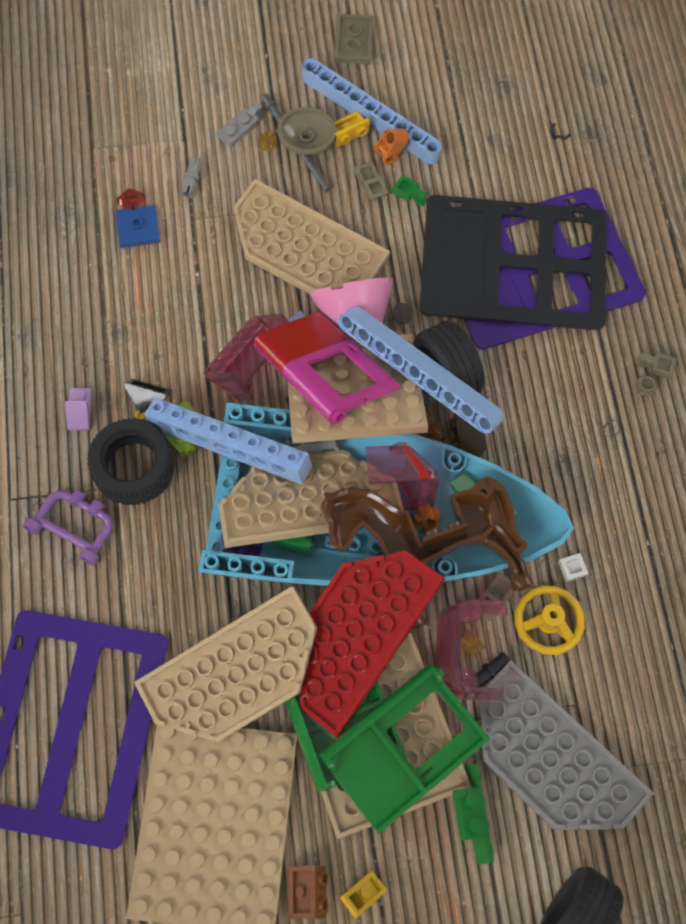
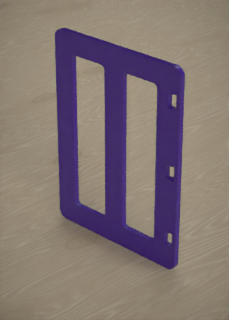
[0,610,169,849]

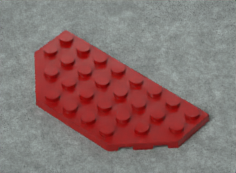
[299,550,446,737]

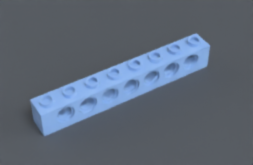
[144,397,313,485]

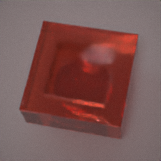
[117,188,146,211]

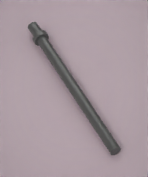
[261,93,331,192]

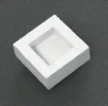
[558,553,588,582]

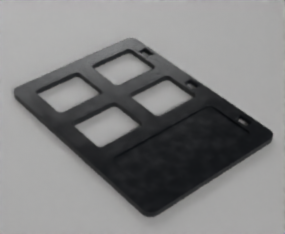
[419,195,606,331]

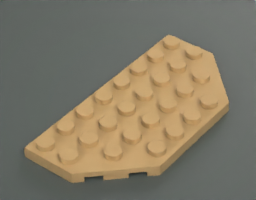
[233,179,390,294]
[218,450,404,548]
[134,586,317,742]

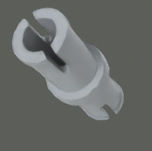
[181,157,202,198]

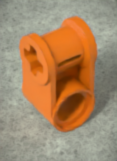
[374,128,409,165]

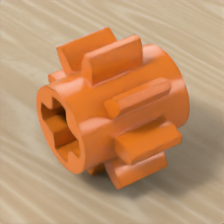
[413,503,442,533]

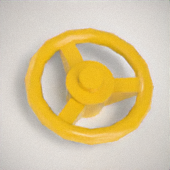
[514,585,585,655]

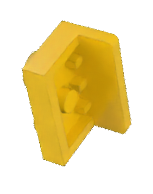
[333,111,370,148]

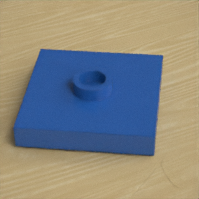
[116,205,160,248]

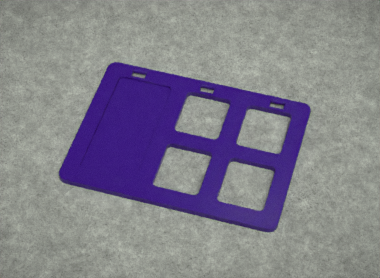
[464,188,646,350]

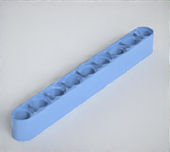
[302,58,441,164]
[338,306,504,434]

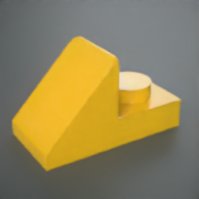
[340,871,387,919]

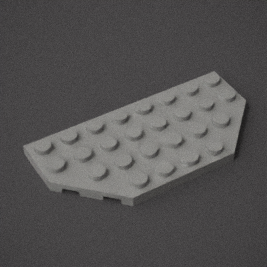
[479,660,654,830]

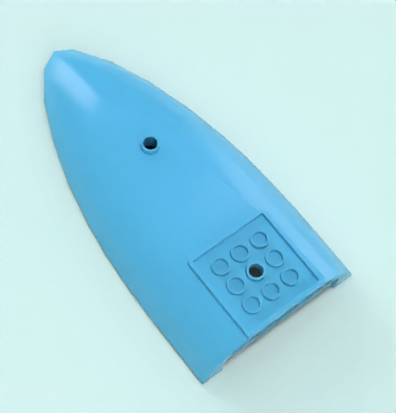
[198,403,574,586]

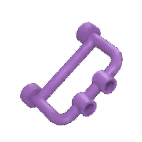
[22,490,113,566]

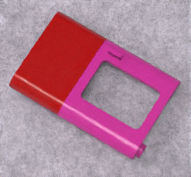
[254,312,401,424]

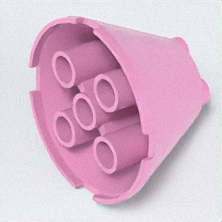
[310,277,393,340]

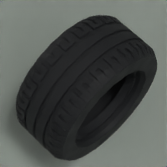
[413,321,485,393]
[87,418,175,505]
[540,867,624,924]

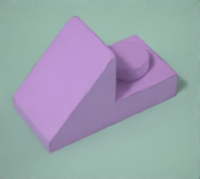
[65,388,92,431]

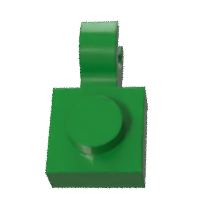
[392,175,427,206]

